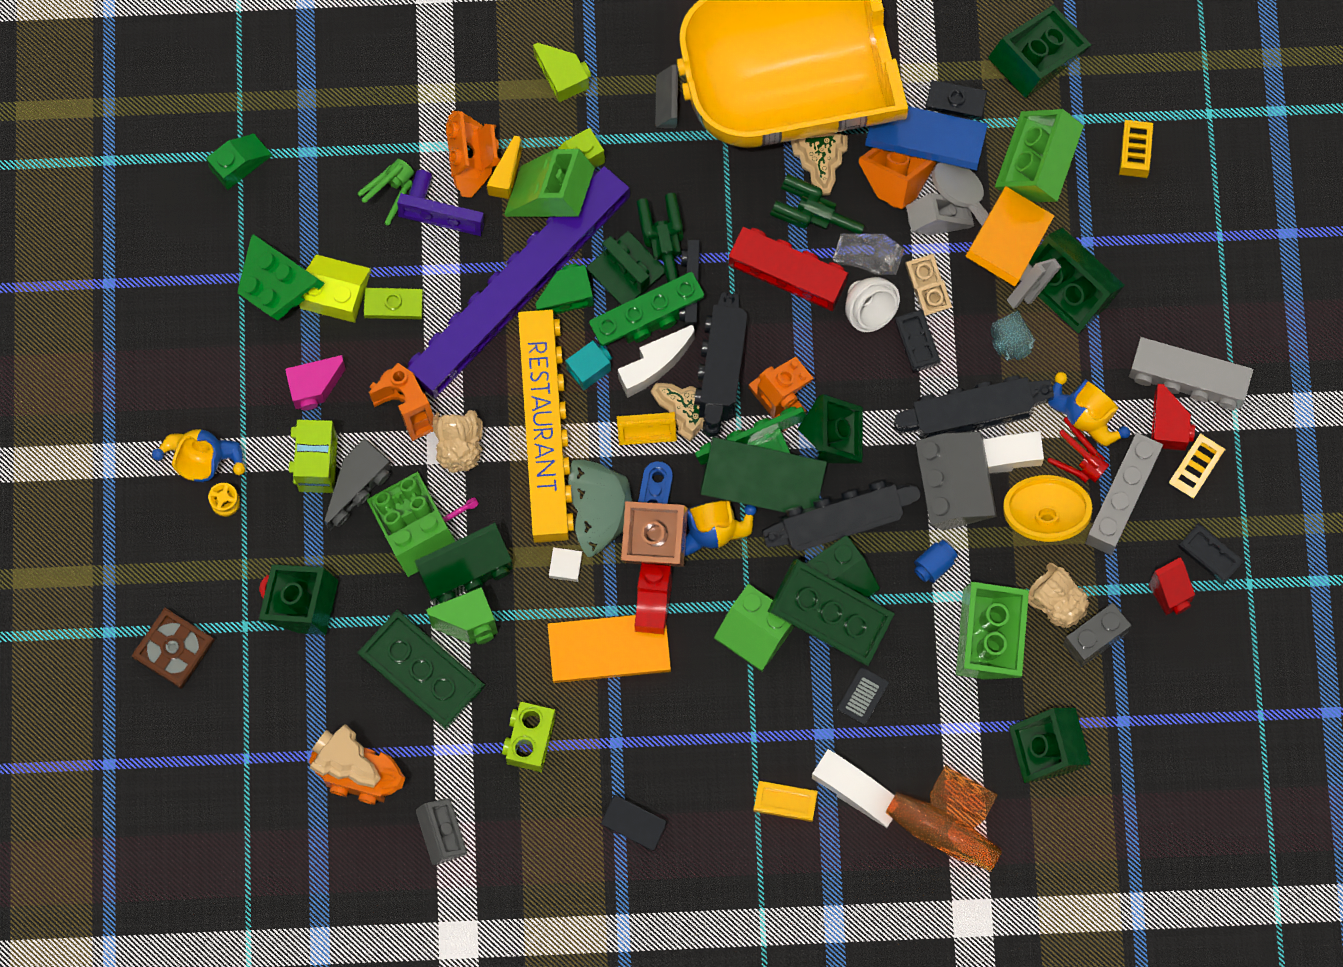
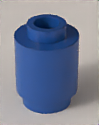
[914,540,958,583]

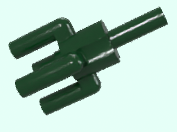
[770,174,865,235]
[636,193,684,283]

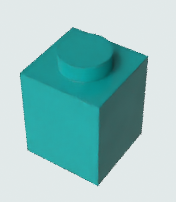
[565,340,612,391]

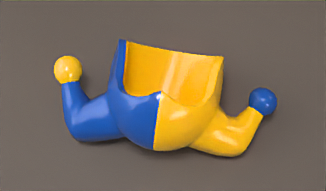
[1048,372,1131,447]
[152,429,246,482]
[685,500,756,556]

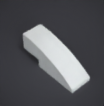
[618,325,695,398]
[983,431,1044,473]
[812,749,903,828]

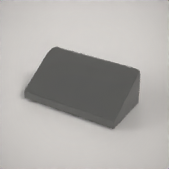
[655,65,678,128]
[416,798,467,865]

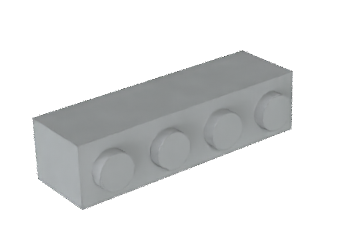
[1129,337,1253,410]
[1085,432,1163,556]

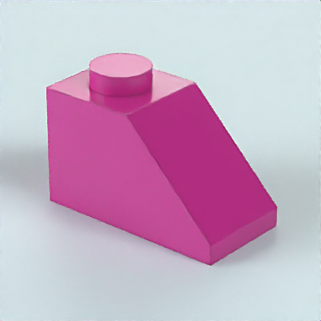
[285,355,346,411]

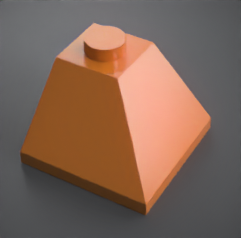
[858,148,936,209]

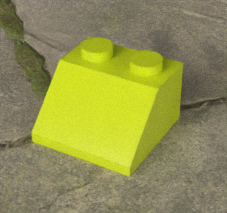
[299,255,371,323]

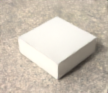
[549,547,583,582]

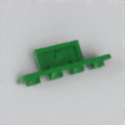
[589,272,704,346]
[695,407,806,465]

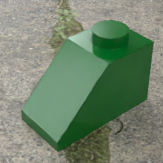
[206,134,272,190]
[535,264,594,315]

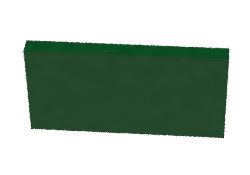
[699,436,827,513]
[767,559,895,666]
[357,610,485,730]

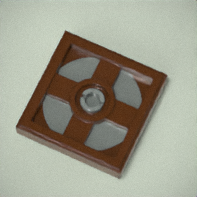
[132,608,215,689]

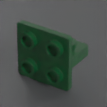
[587,232,665,305]

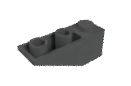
[324,439,392,531]

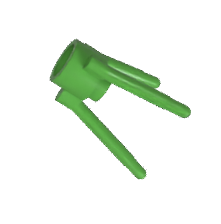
[358,159,414,226]

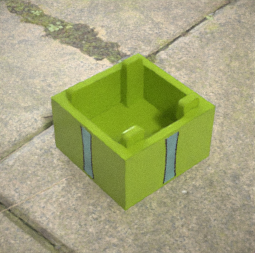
[288,420,338,493]

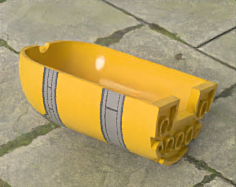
[677,0,908,148]

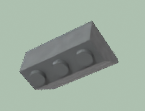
[915,432,997,531]

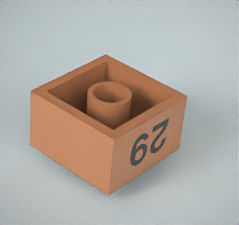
[621,501,688,567]

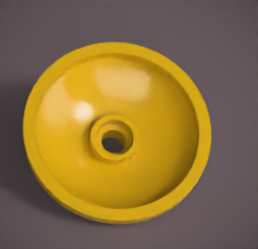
[1003,475,1092,542]

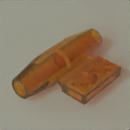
[885,766,1002,872]

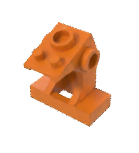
[748,357,814,431]
[369,363,434,441]

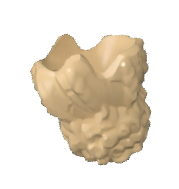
[432,410,483,473]
[1025,563,1089,628]

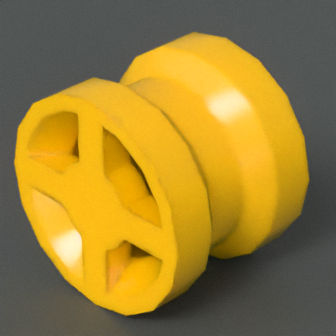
[208,483,240,517]

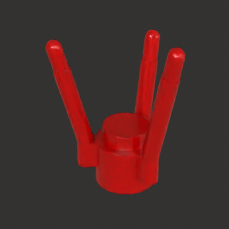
[1047,417,1109,483]

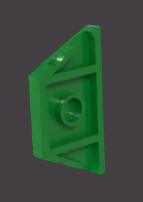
[237,234,325,321]

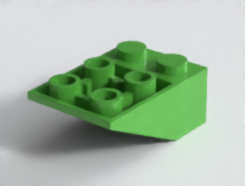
[504,149,595,217]
[367,471,455,577]

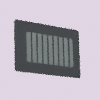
[837,667,889,725]

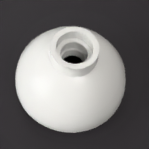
[845,277,900,332]

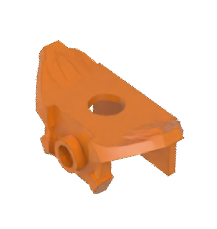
[446,111,500,198]
[309,748,405,805]

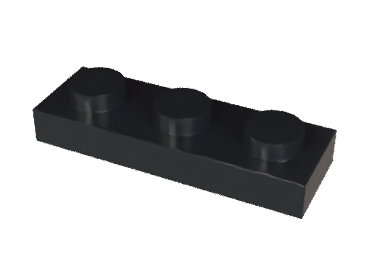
[679,240,700,331]

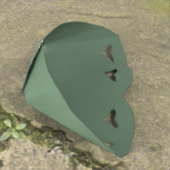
[568,460,633,557]

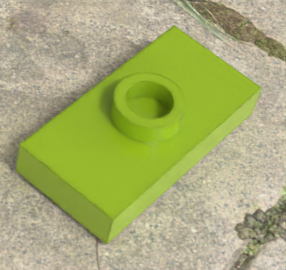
[364,288,423,319]

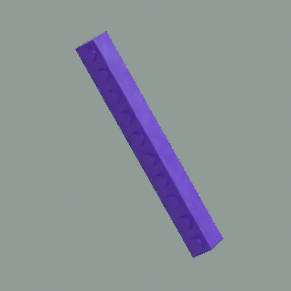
[407,166,630,399]

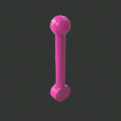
[443,498,479,522]

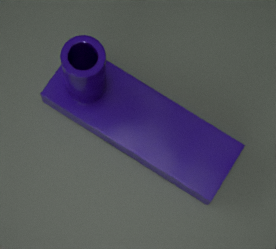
[397,170,484,236]

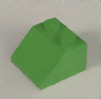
[714,584,794,672]
[426,587,498,644]

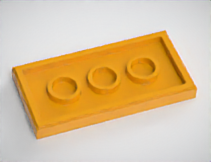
[965,186,1054,286]
[548,615,671,683]

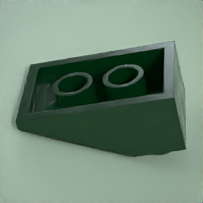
[988,4,1091,98]

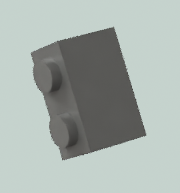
[1063,603,1131,668]

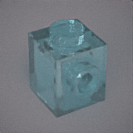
[990,311,1035,361]

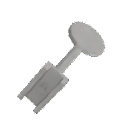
[932,162,1061,309]

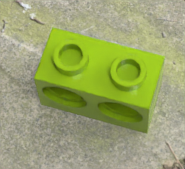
[502,702,556,772]

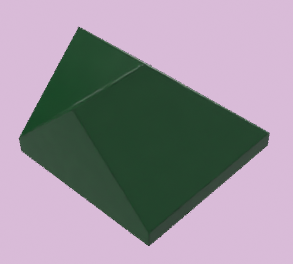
[798,394,863,464]

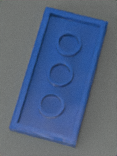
[865,106,988,170]

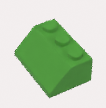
[995,109,1084,202]
[956,582,1029,679]

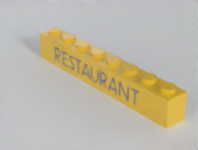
[518,310,574,543]

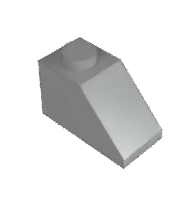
[906,193,974,235]

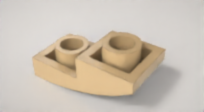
[905,254,952,316]

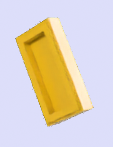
[617,412,677,445]
[754,781,818,822]

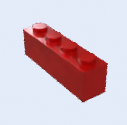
[729,227,848,312]

